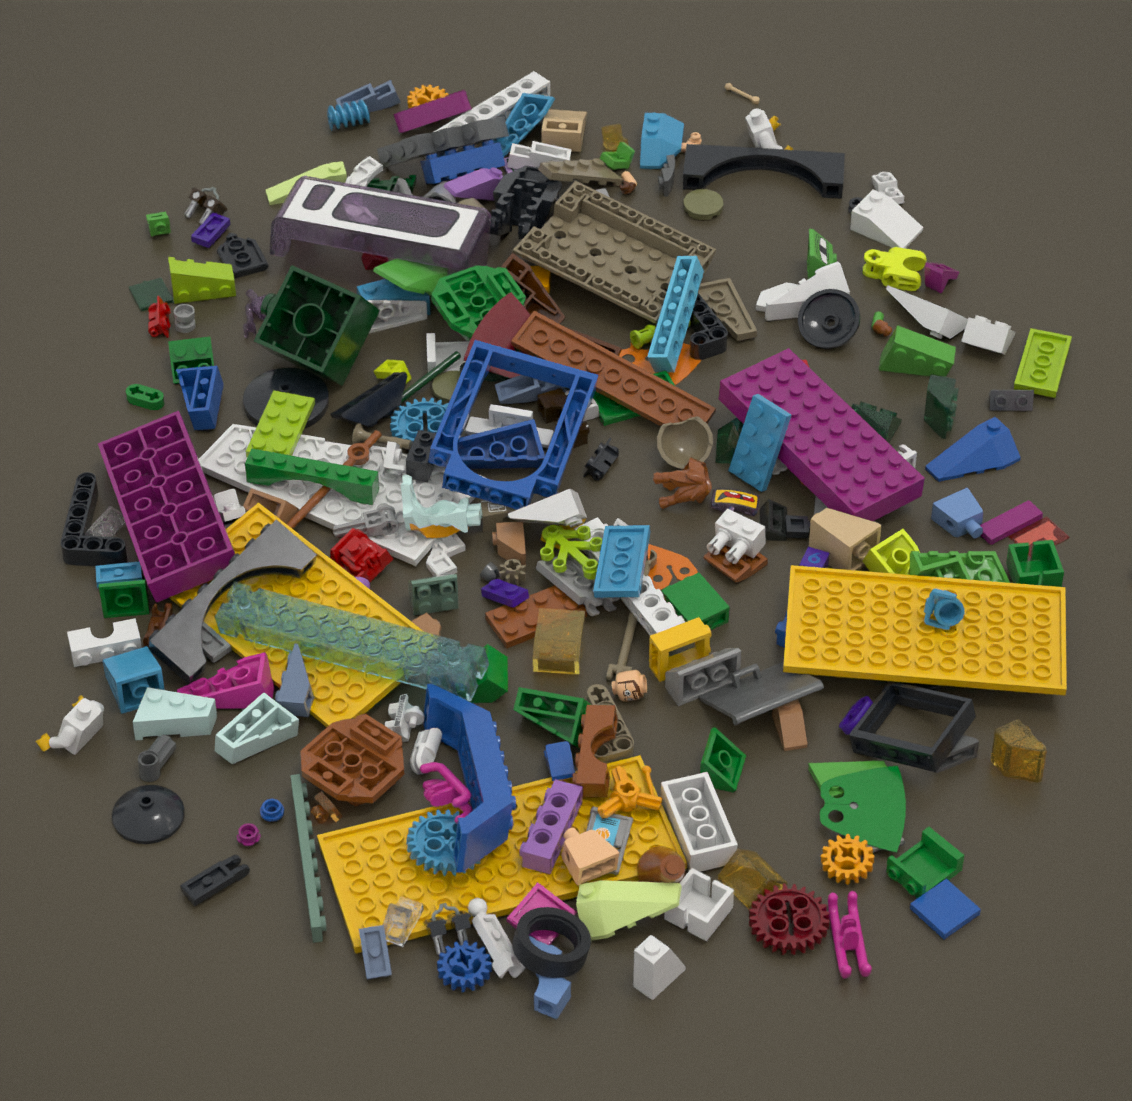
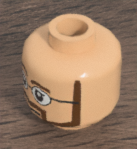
[612,670,648,702]

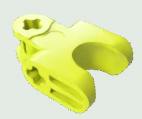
[862,247,927,291]

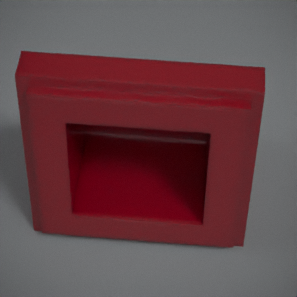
[361,246,389,270]

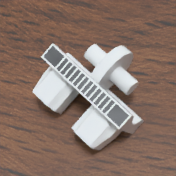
[385,694,425,742]

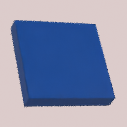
[910,879,981,939]

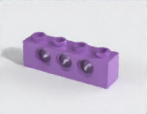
[519,779,583,874]

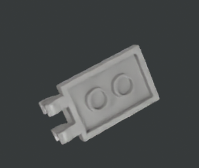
[536,554,619,616]

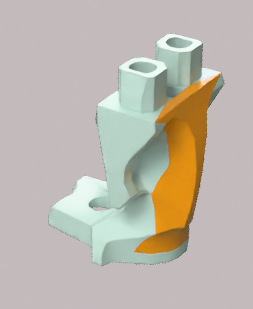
[401,475,482,538]

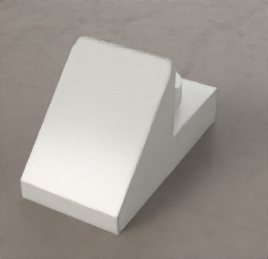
[214,489,246,522]

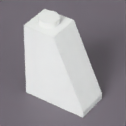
[633,935,686,1000]

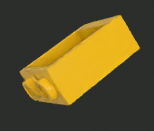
[649,617,712,682]

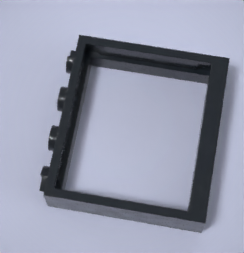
[849,681,976,772]

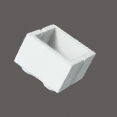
[664,868,734,941]

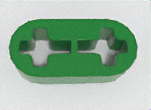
[126,384,165,410]

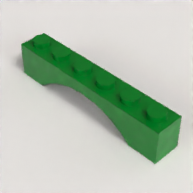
[245,449,379,505]

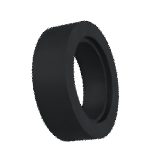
[512,907,591,978]

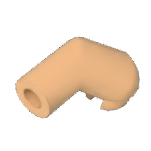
[680,132,702,153]

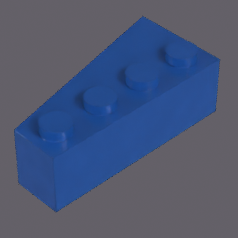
[420,140,505,184]
[457,419,545,469]

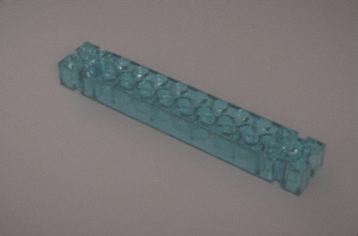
[215,582,489,701]

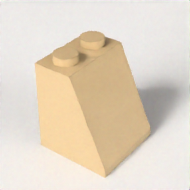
[809,508,881,571]

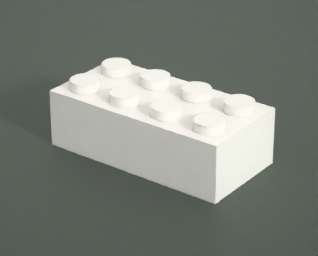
[661,772,738,872]

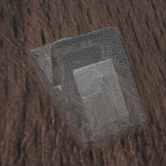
[383,896,424,947]

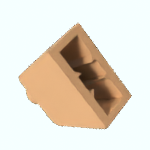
[562,828,619,885]

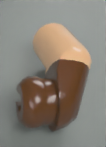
[620,171,637,194]

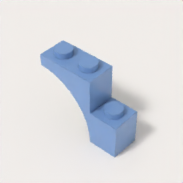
[529,936,571,1020]

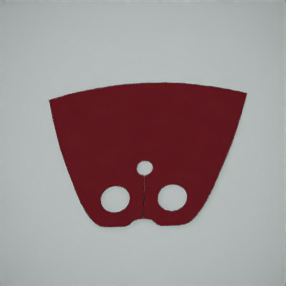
[463,292,530,378]

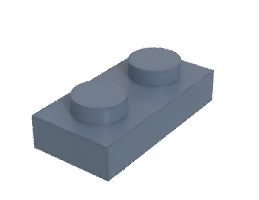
[359,925,392,980]

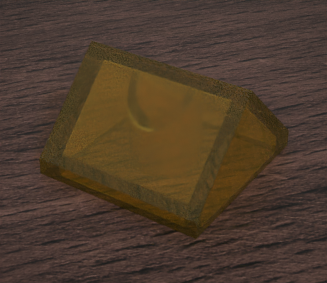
[718,848,787,909]

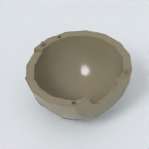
[657,416,713,469]

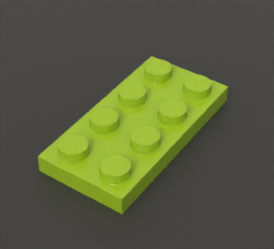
[1013,328,1072,398]
[245,391,315,457]

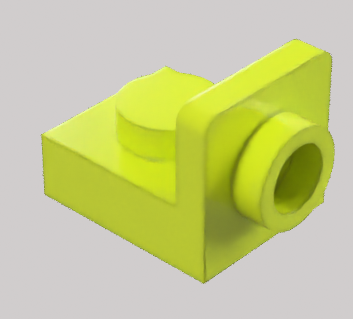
[374,360,411,383]

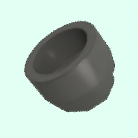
[480,562,499,582]

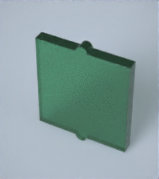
[129,277,173,312]

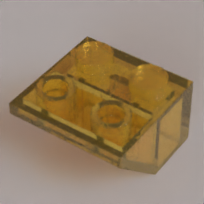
[991,719,1047,783]

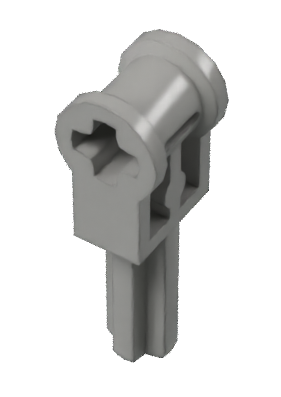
[332,505,399,538]

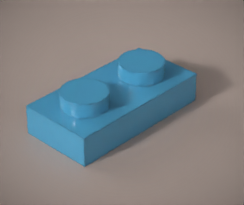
[96,562,142,588]

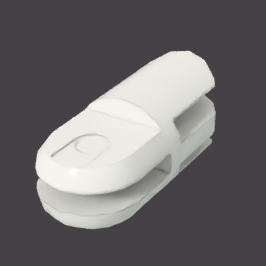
[410,728,442,774]

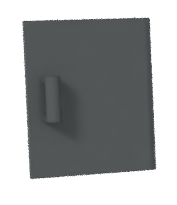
[699,662,824,725]

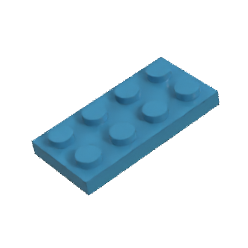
[728,394,792,492]
[593,525,651,598]

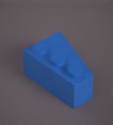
[176,366,224,430]

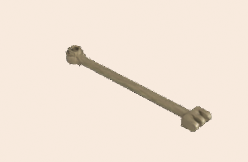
[606,549,657,681]

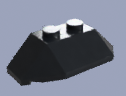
[330,372,407,428]

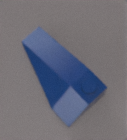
[925,417,1021,482]

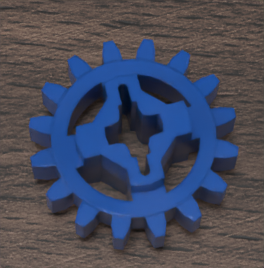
[437,941,492,992]

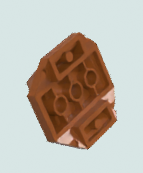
[300,714,405,806]

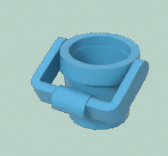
[924,589,965,630]

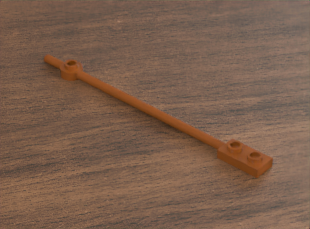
[286,430,382,529]

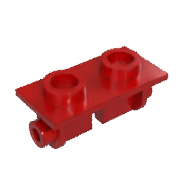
[148,296,171,338]

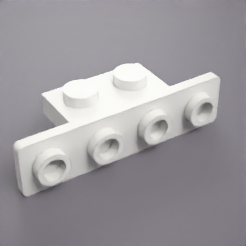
[465,404,554,448]

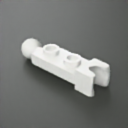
[468,898,526,978]

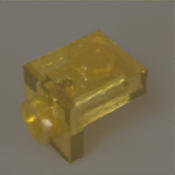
[601,123,628,152]

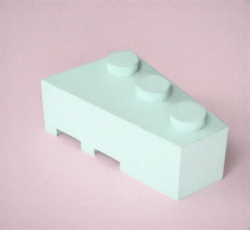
[133,687,217,740]
[215,693,299,764]

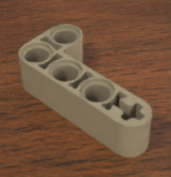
[587,684,634,764]

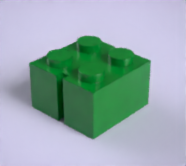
[1006,540,1064,587]

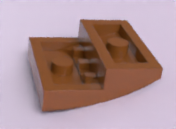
[703,545,768,583]

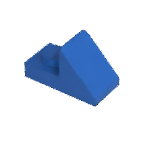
[544,741,575,781]

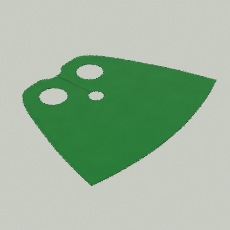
[820,766,906,853]

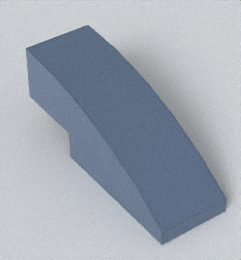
[336,80,401,112]
[495,375,566,404]

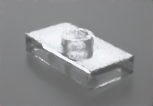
[85,506,126,537]

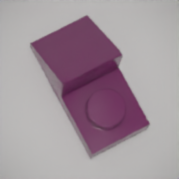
[925,262,960,293]

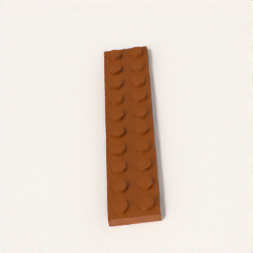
[511,311,716,426]

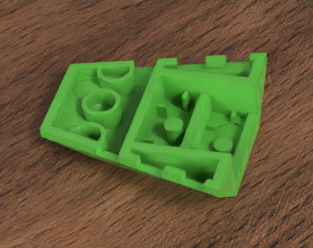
[373,254,458,295]
[910,551,1010,583]

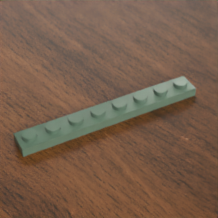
[290,774,327,943]

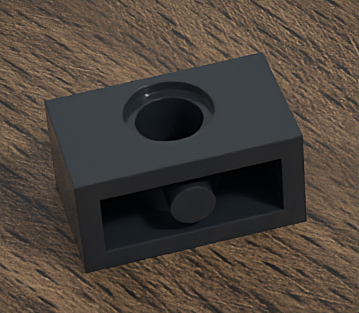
[406,430,436,482]

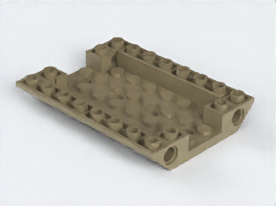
[513,181,716,324]

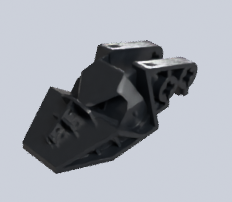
[488,165,562,240]

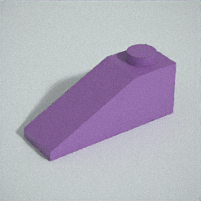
[443,168,503,200]

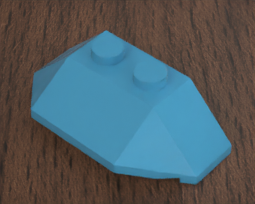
[640,113,684,169]

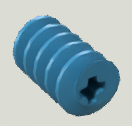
[327,99,370,130]

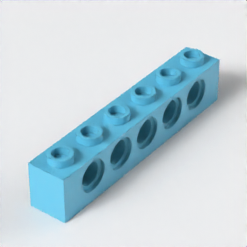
[647,256,704,373]

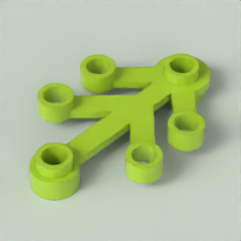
[540,525,603,580]

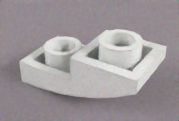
[871,172,904,204]

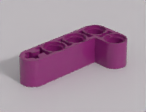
[393,90,471,133]

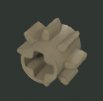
[499,559,526,586]

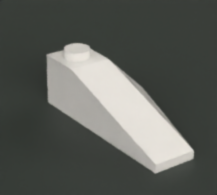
[886,286,968,339]

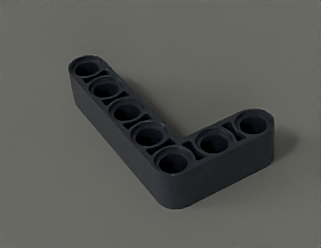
[61,472,127,566]

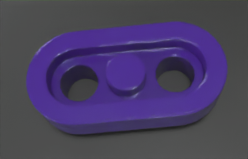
[839,696,873,735]

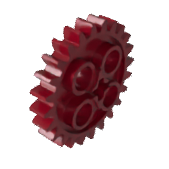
[749,884,830,955]

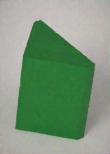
[700,727,746,792]

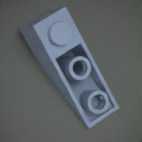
[275,643,314,717]

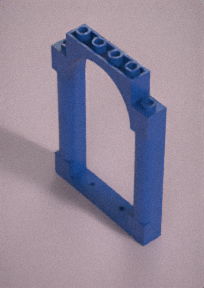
[428,340,598,510]

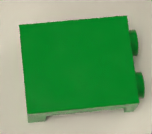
[661,572,730,630]
[886,827,964,898]

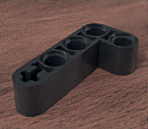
[690,293,728,360]

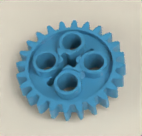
[390,398,449,451]
[406,810,481,876]

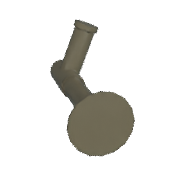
[352,423,413,450]

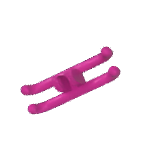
[420,762,473,824]
[828,891,872,979]

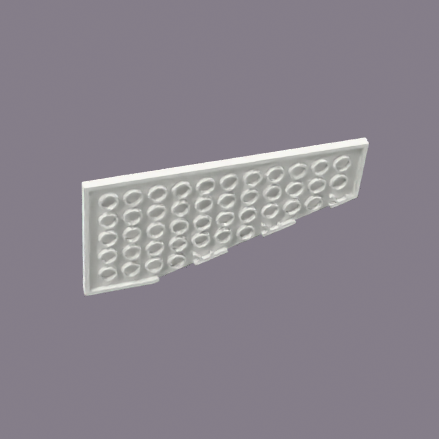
[199,424,485,566]

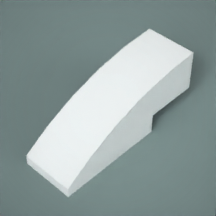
[507,141,572,169]

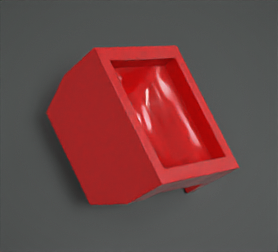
[330,528,393,582]

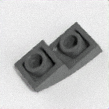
[658,155,675,197]

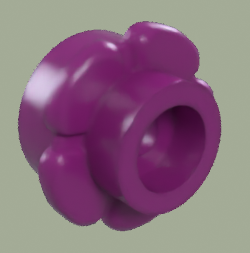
[236,823,261,846]

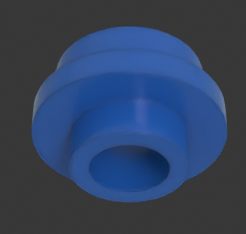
[260,799,284,822]

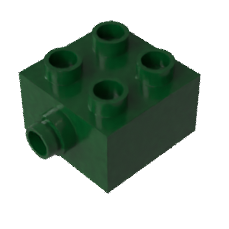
[254,265,380,386]

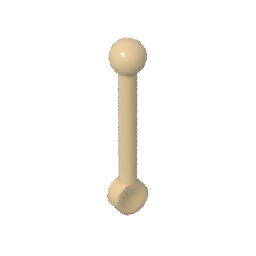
[725,83,760,104]

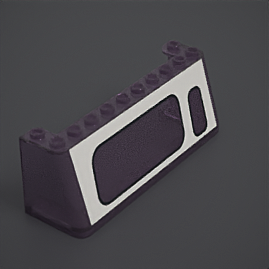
[269,176,491,276]

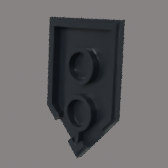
[217,233,269,279]

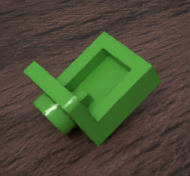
[600,142,635,170]
[146,212,171,236]

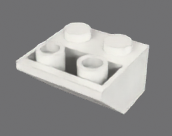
[961,315,1016,355]

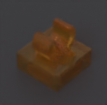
[310,791,343,824]

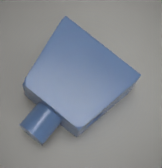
[931,488,983,538]

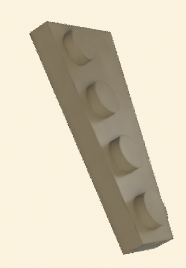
[538,158,623,186]
[698,278,757,341]

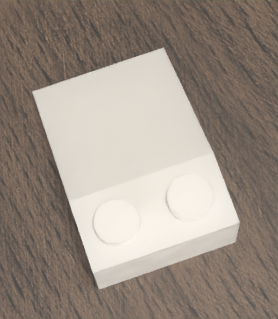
[850,190,923,249]
[508,489,587,527]

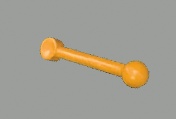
[642,765,655,796]

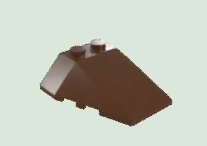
[501,253,565,324]

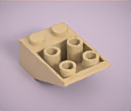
[542,109,587,152]

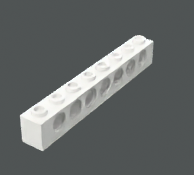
[424,72,550,158]
[574,517,685,635]

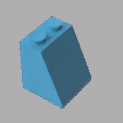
[103,646,165,714]

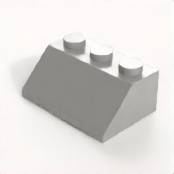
[665,648,741,706]

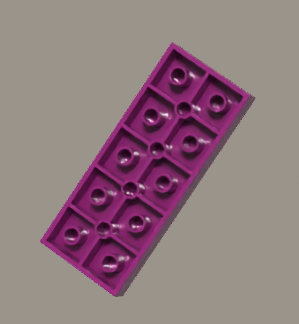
[718,348,925,521]
[98,411,235,603]

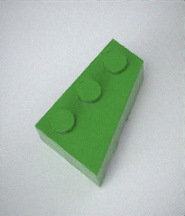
[879,325,956,378]

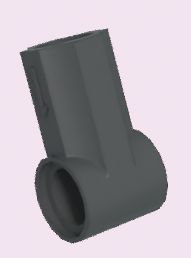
[138,734,176,782]

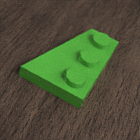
[808,761,887,798]

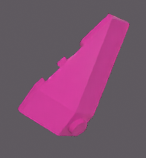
[177,652,274,708]

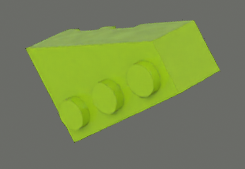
[168,257,236,304]

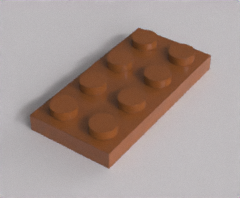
[485,586,587,649]

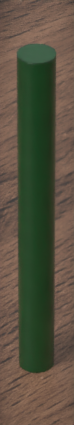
[401,351,461,404]

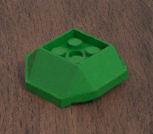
[431,265,526,341]

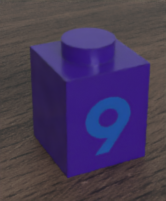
[799,547,830,568]

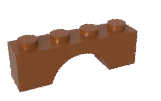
[573,705,618,798]

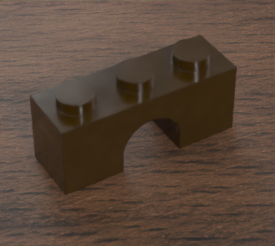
[537,388,590,448]

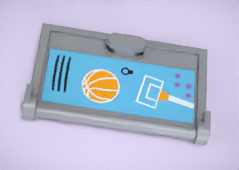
[586,807,633,875]

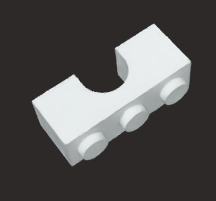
[67,618,142,667]

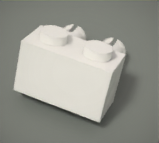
[706,509,766,564]

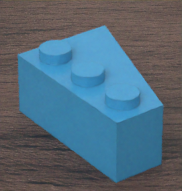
[357,279,430,315]

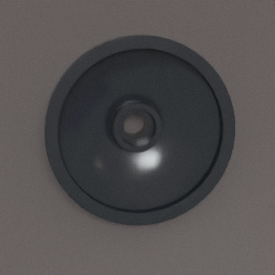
[798,289,860,349]
[112,785,185,844]

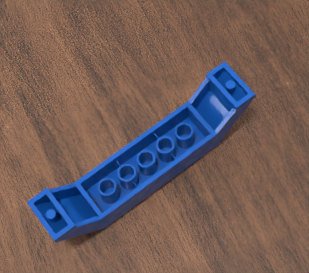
[423,684,516,872]

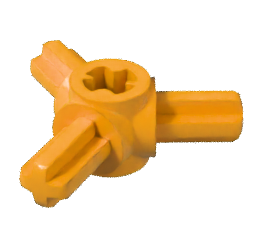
[597,766,662,819]

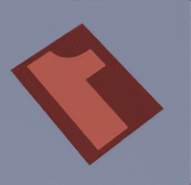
[1009,516,1070,557]

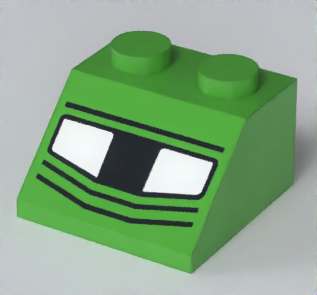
[807,229,837,279]

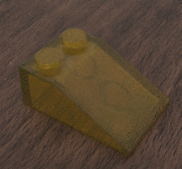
[532,608,585,674]

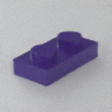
[191,213,231,248]
[481,579,529,608]

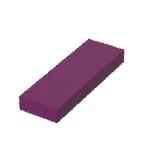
[980,500,1043,545]

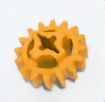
[407,85,449,109]
[821,834,874,885]

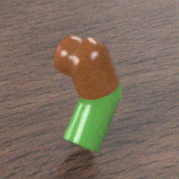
[871,312,892,337]

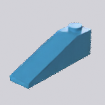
[493,93,555,157]

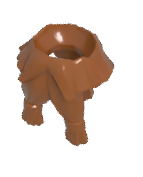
[653,457,712,509]

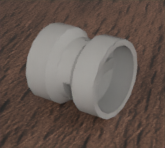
[174,304,196,333]

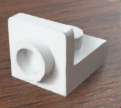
[383,441,406,476]

